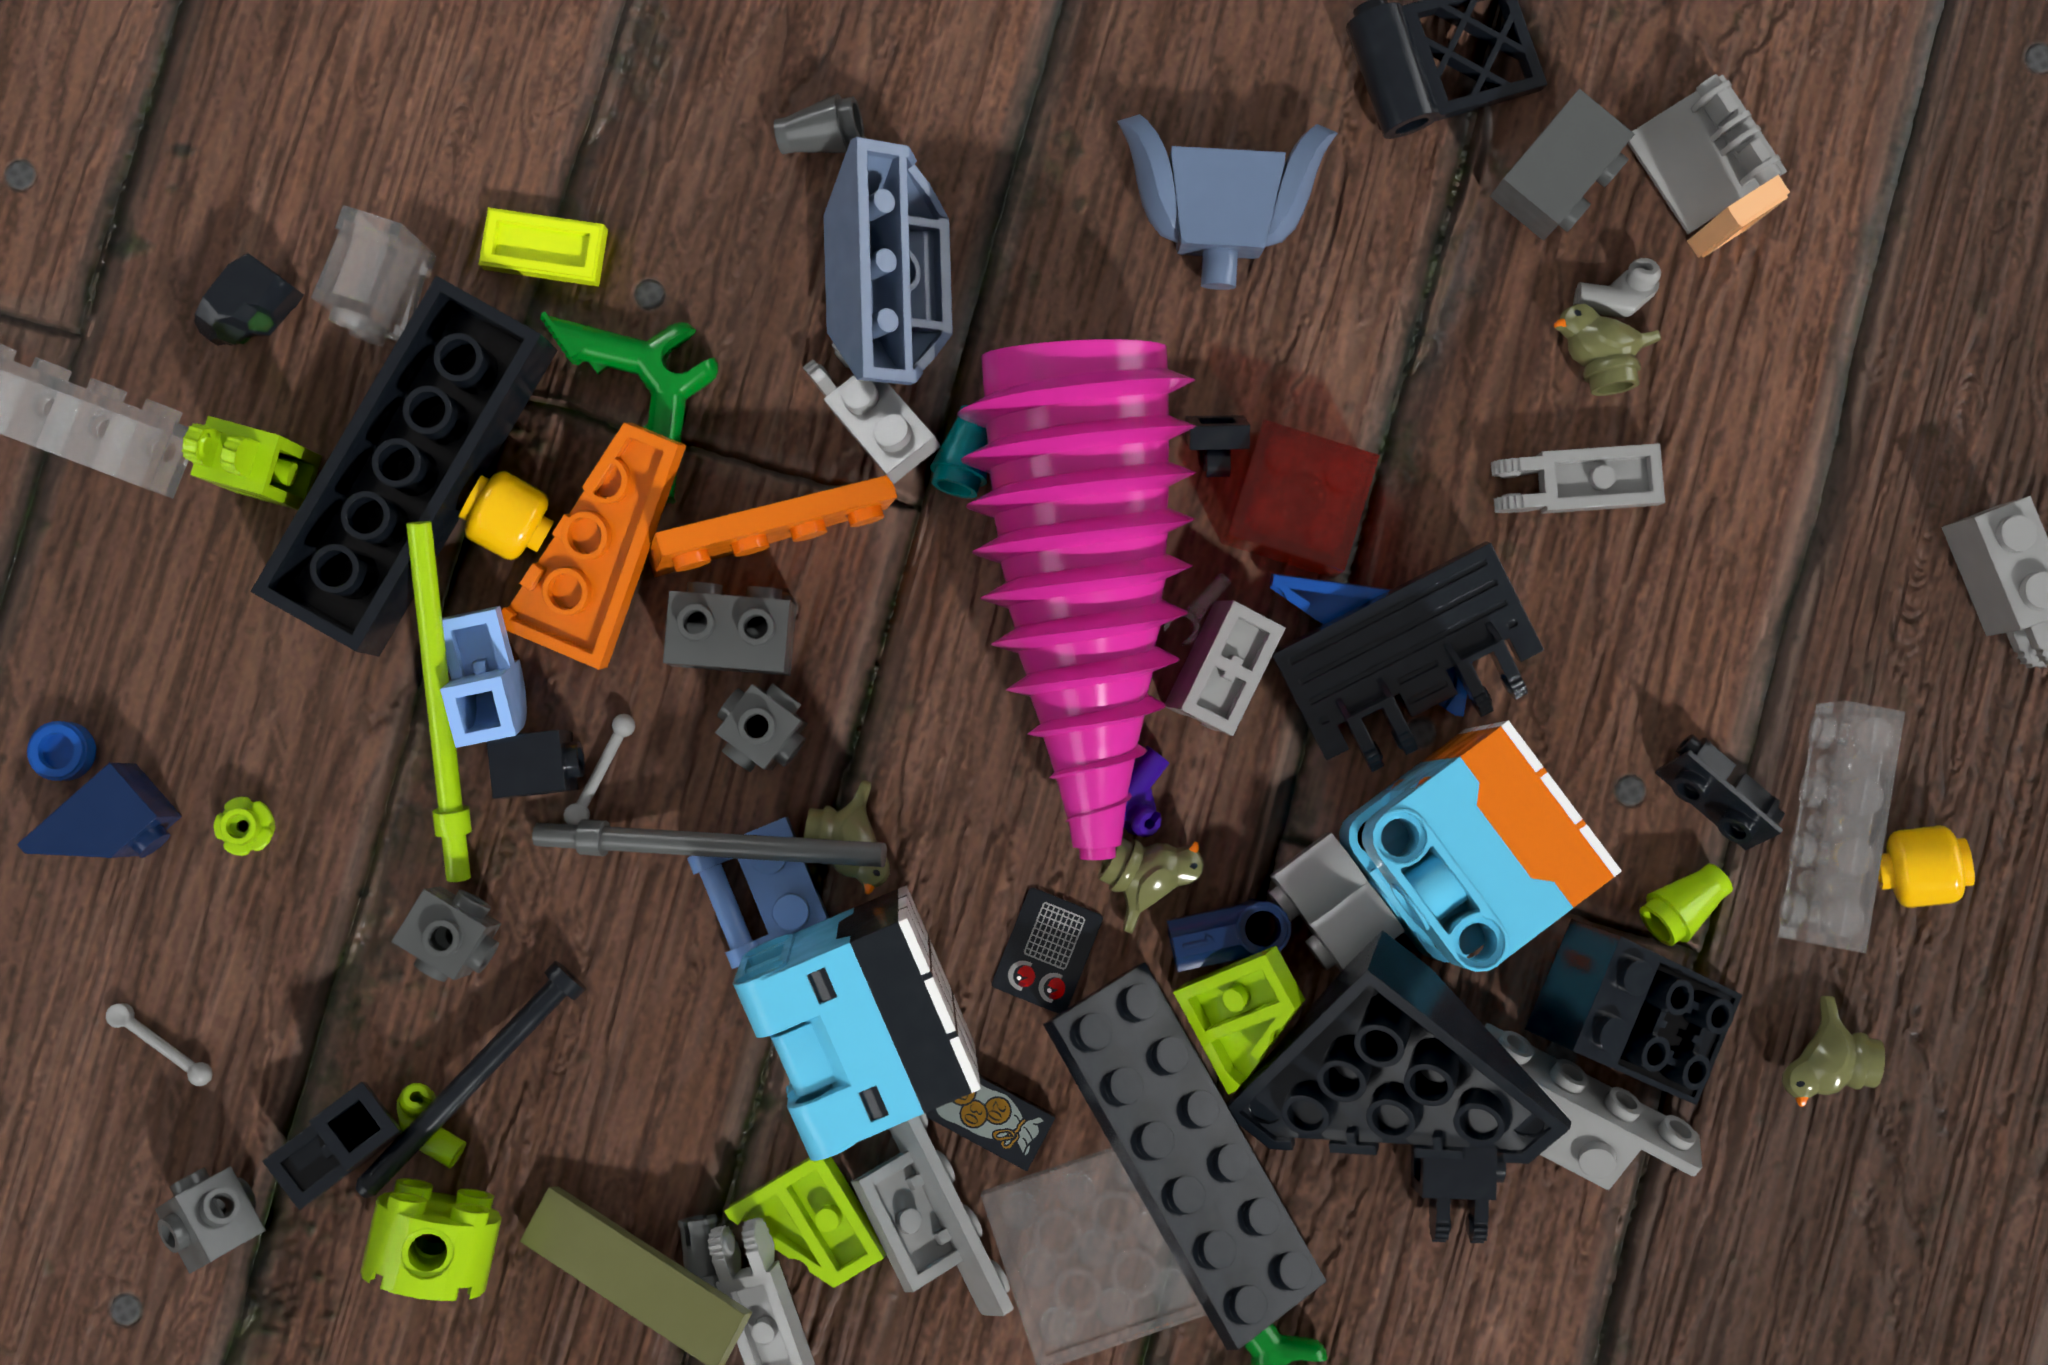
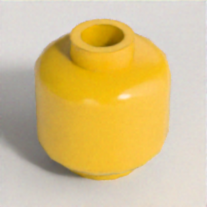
[458,471,554,560]
[1875,825,1975,908]

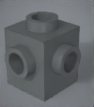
[715,683,808,772]
[391,886,502,982]
[155,1166,266,1274]

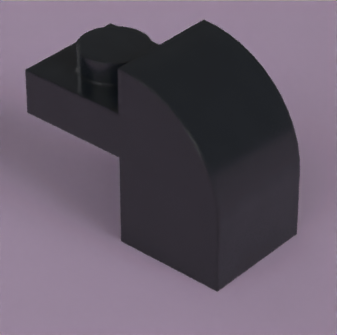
[262,1082,403,1210]

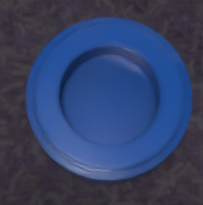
[27,721,96,781]

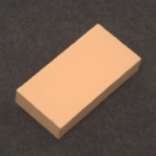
[1687,175,1790,258]

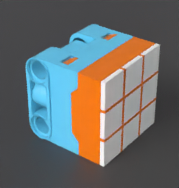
[1339,720,1622,972]

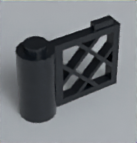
[1346,0,1548,139]

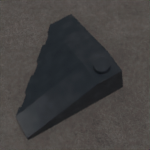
[1226,930,1571,1164]

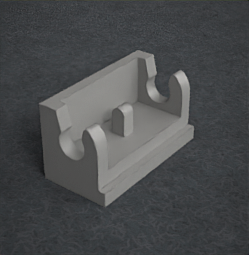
[1165,600,1286,736]

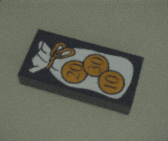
[925,1074,1056,1171]

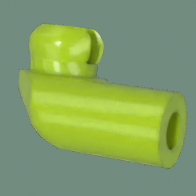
[397,1083,467,1169]

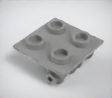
[1627,74,1787,234]

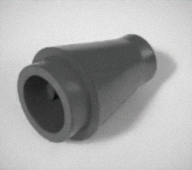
[774,93,865,155]

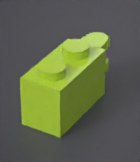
[181,416,322,510]

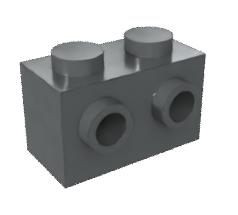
[1489,88,1635,241]
[663,582,797,676]

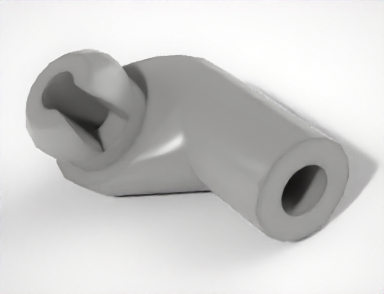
[1573,258,1661,318]

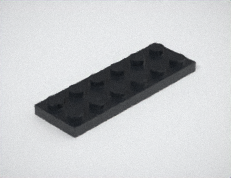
[1043,962,1326,1350]

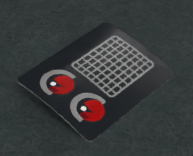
[992,888,1103,1014]

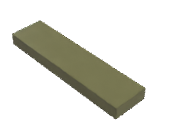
[520,1186,753,1365]

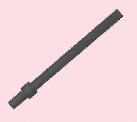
[532,819,887,867]

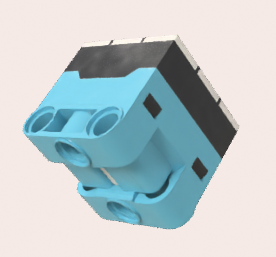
[732,885,981,1161]

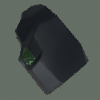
[194,252,304,346]

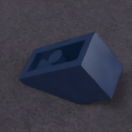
[17,762,182,858]

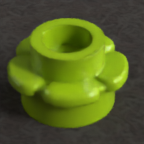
[214,796,275,856]

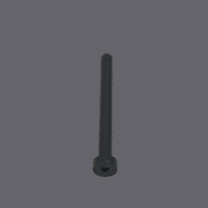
[355,960,586,1198]

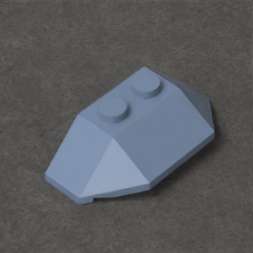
[823,137,953,385]

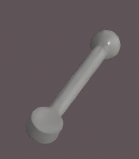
[564,714,635,825]
[106,1003,213,1086]

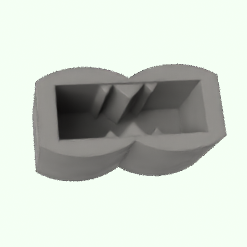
[1269,833,1405,972]

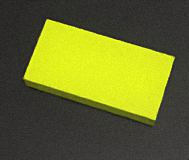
[478,207,608,287]

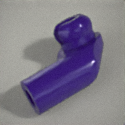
[1124,746,1170,837]

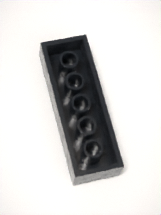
[250,275,558,657]

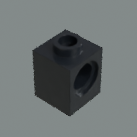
[487,729,585,799]

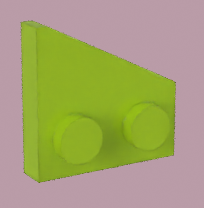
[1173,946,1305,1094]
[724,1157,886,1288]

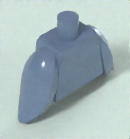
[1117,114,1338,290]

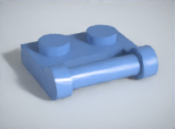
[687,817,829,969]

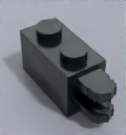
[1411,1144,1506,1243]

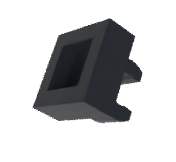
[1185,415,1250,477]

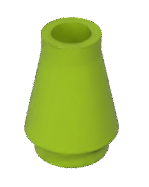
[1639,863,1733,946]

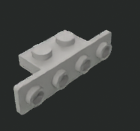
[1484,1023,1702,1191]
[851,1113,1014,1316]

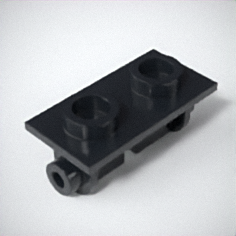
[1655,734,1785,851]

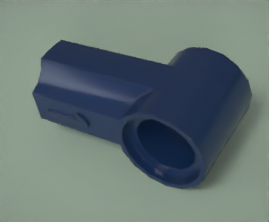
[1166,899,1291,972]

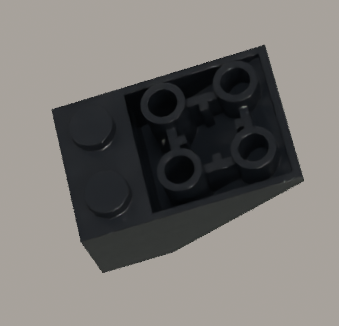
[1525,919,1742,1105]

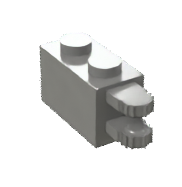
[1941,496,2048,669]

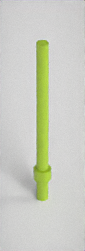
[406,521,472,882]

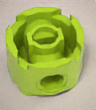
[360,1178,502,1301]

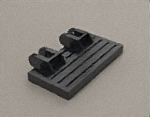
[1272,541,1544,772]

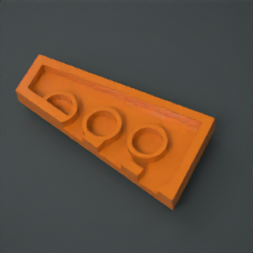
[502,422,686,670]
[648,475,897,578]

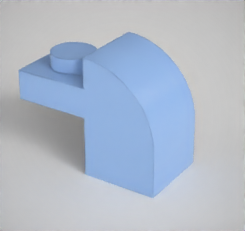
[440,606,527,748]

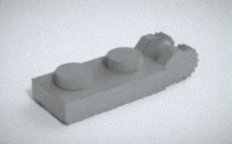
[803,343,941,484]
[1491,443,1665,514]
[707,1217,815,1365]

